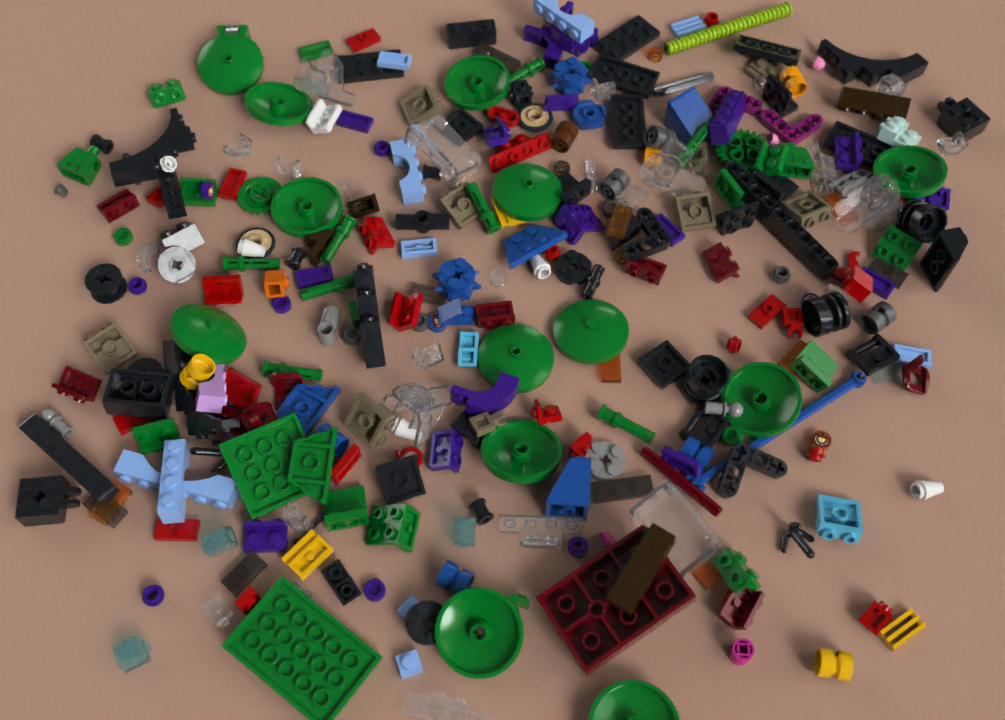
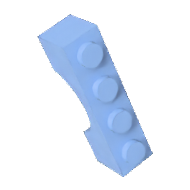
[533,0,595,44]
[390,138,426,205]
[157,439,191,524]

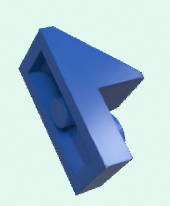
[437,298,477,326]

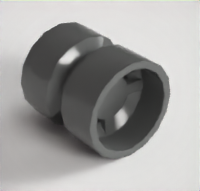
[644,125,677,152]
[598,168,631,200]
[859,301,896,335]

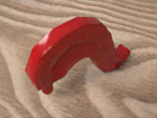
[832,251,860,281]

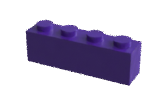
[710,90,746,145]

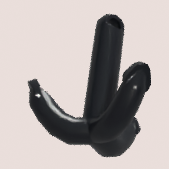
[189,440,227,472]
[780,522,815,559]

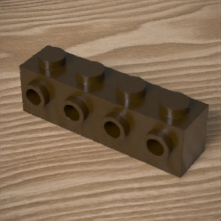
[837,86,912,119]
[605,523,676,617]

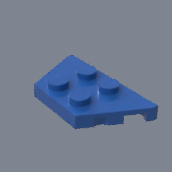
[504,224,568,270]
[276,384,341,437]

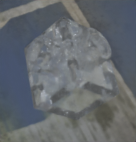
[876,73,907,97]

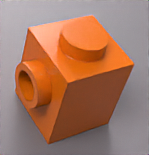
[264,270,290,298]

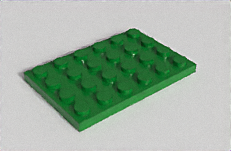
[221,576,383,720]

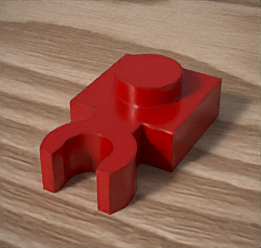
[781,308,804,339]

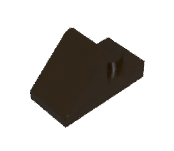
[305,229,334,267]

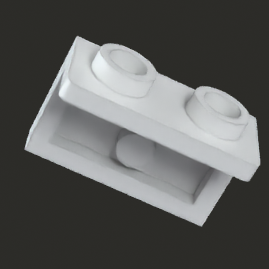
[305,99,342,134]

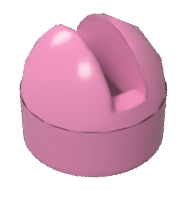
[811,56,825,71]
[765,132,779,147]

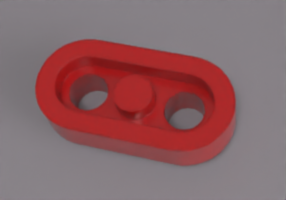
[487,105,519,128]

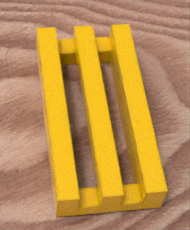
[878,608,927,652]

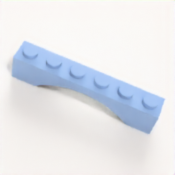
[113,449,239,510]

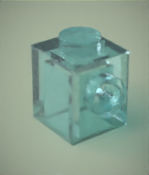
[453,517,476,547]
[201,526,239,557]
[112,635,152,673]

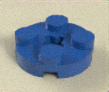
[572,100,606,131]

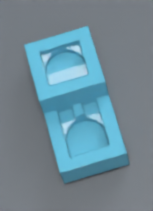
[458,331,479,368]

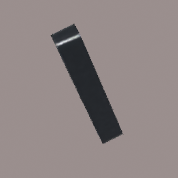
[17,412,120,506]

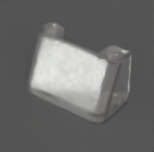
[404,114,481,191]
[628,479,726,578]

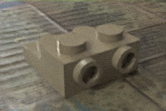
[399,84,444,128]
[437,182,480,229]
[673,190,717,232]
[780,190,832,228]
[82,322,139,375]
[343,392,396,449]

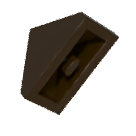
[347,193,380,219]

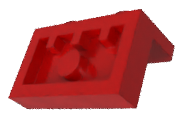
[387,291,423,332]

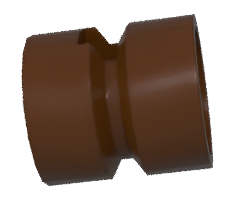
[549,120,579,153]

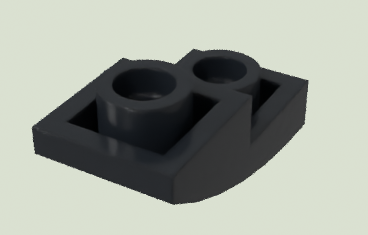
[321,559,362,606]

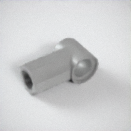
[317,306,341,346]

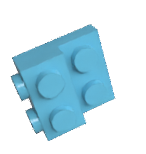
[815,494,863,544]

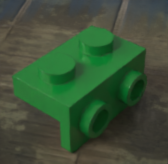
[148,78,186,108]
[179,178,219,207]
[713,547,761,594]

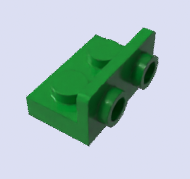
[755,141,789,177]
[712,168,744,209]
[132,418,181,455]

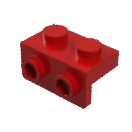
[358,217,396,255]
[202,274,244,305]

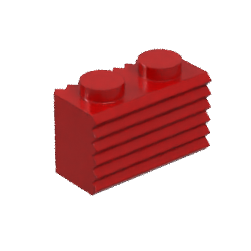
[842,265,873,303]

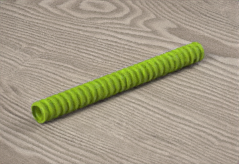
[664,2,792,56]

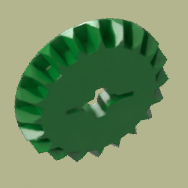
[237,177,281,215]

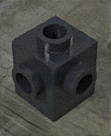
[508,79,533,109]

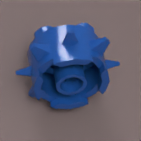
[548,57,592,95]
[432,258,481,302]

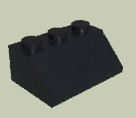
[445,19,496,50]
[920,227,968,292]
[102,368,173,419]

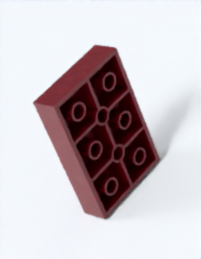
[536,524,696,676]

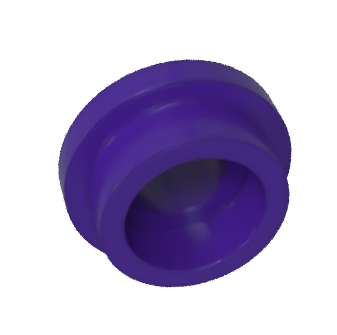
[374,140,391,157]
[128,277,148,295]
[567,536,589,557]
[142,585,165,607]

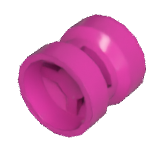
[728,638,755,666]

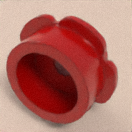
[704,12,719,27]
[543,245,561,261]
[726,336,742,354]
[805,447,826,462]

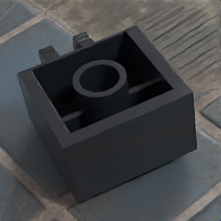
[936,97,991,146]
[15,475,82,527]

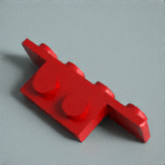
[487,132,551,173]
[225,367,268,418]

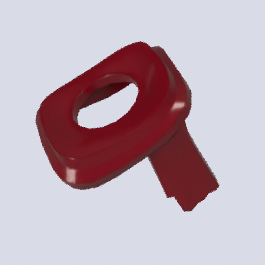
[901,354,930,395]
[269,372,304,410]
[241,402,279,432]

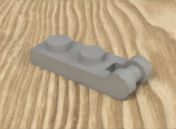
[828,168,873,196]

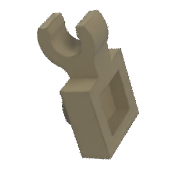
[689,146,707,177]
[469,410,506,437]

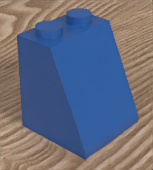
[663,87,714,145]
[545,456,591,521]

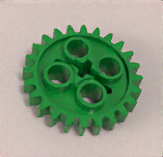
[715,128,770,176]

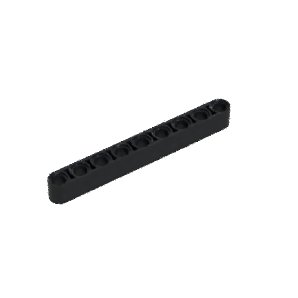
[723,160,838,280]

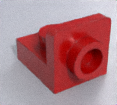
[531,399,562,425]
[568,432,592,458]
[234,586,262,616]
[858,600,893,636]

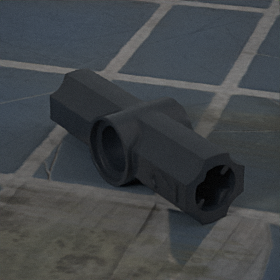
[395,210,450,234]

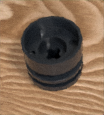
[895,199,947,243]
[801,291,851,338]
[681,355,730,405]

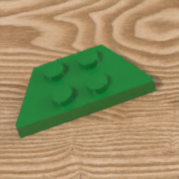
[287,427,338,506]

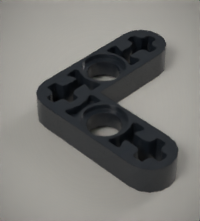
[622,207,671,262]
[717,443,788,499]

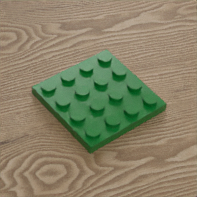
[218,413,308,520]

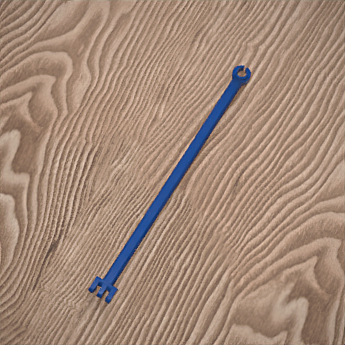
[685,371,867,492]

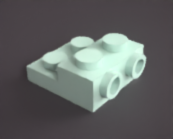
[877,116,922,147]

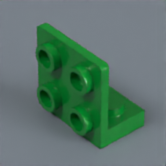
[871,225,923,274]
[789,340,839,393]
[324,485,370,532]
[365,503,421,552]

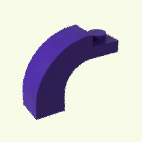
[550,1,579,54]
[523,24,563,70]
[450,372,520,416]

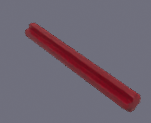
[640,446,723,517]

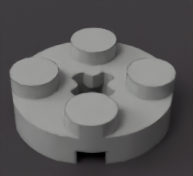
[585,441,625,482]

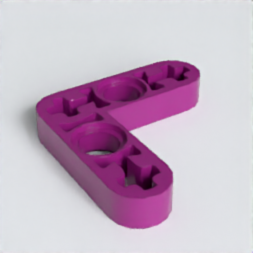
[707,86,762,117]
[759,109,823,145]

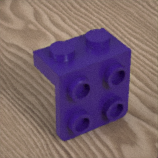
[553,204,605,245]

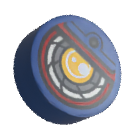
[428,313,447,333]

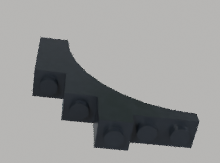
[817,39,929,89]
[109,108,197,187]
[353,263,386,369]
[163,340,240,439]

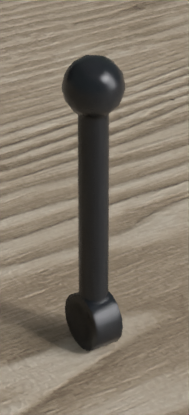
[293,513,326,545]

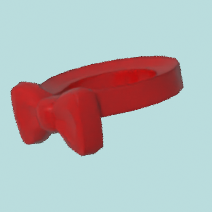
[395,447,423,467]

